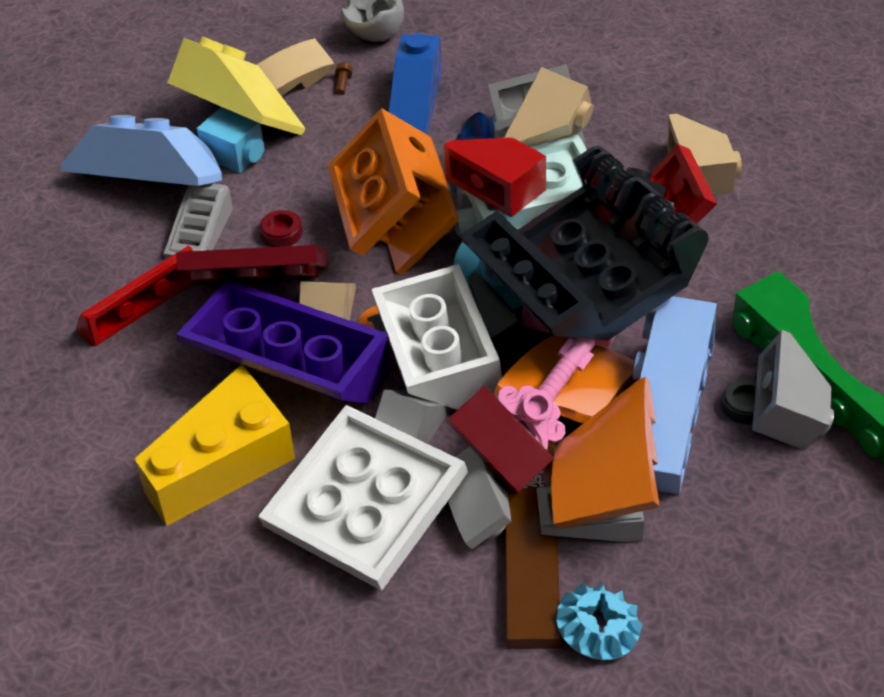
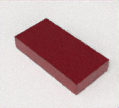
[447,385,554,495]

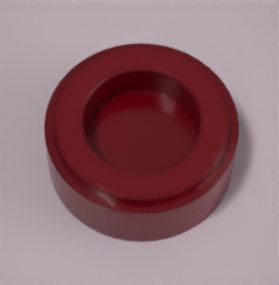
[259,210,303,247]

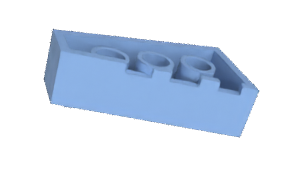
[633,296,717,495]

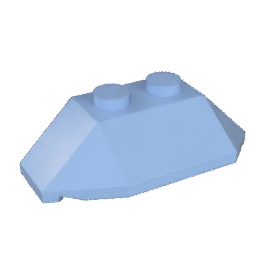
[61,115,222,186]

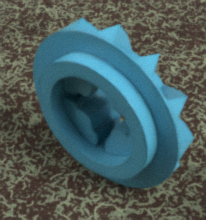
[556,582,643,660]

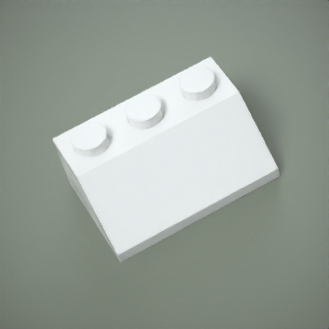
[371,264,502,410]

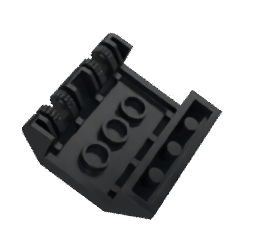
[460,146,709,340]

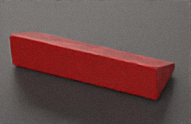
[76,245,198,346]

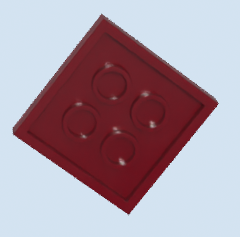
[176,245,328,282]

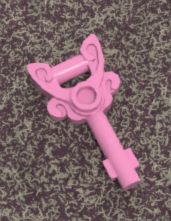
[497,337,596,450]

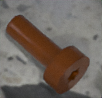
[335,62,353,95]

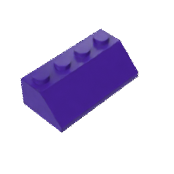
[176,279,390,403]

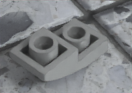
[448,446,511,549]

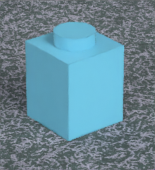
[197,107,265,173]

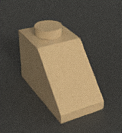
[504,67,594,146]
[666,114,742,194]

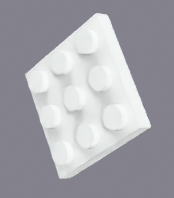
[258,405,468,591]

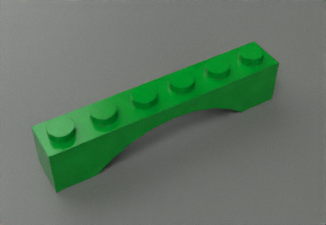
[732,271,884,463]

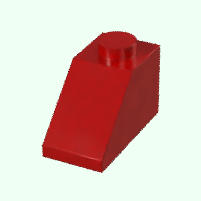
[443,137,546,217]

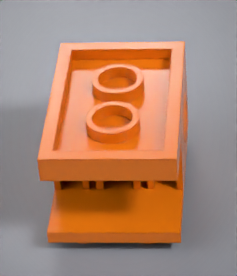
[327,108,459,275]

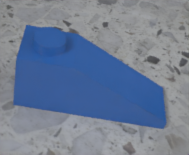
[389,33,442,135]

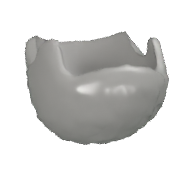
[340,0,404,42]

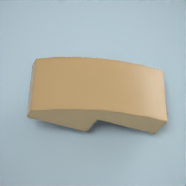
[257,38,337,96]

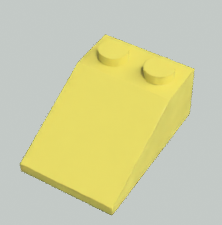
[168,36,306,135]

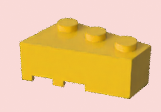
[135,364,295,526]

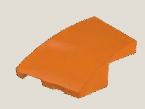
[494,335,638,423]
[551,377,660,529]

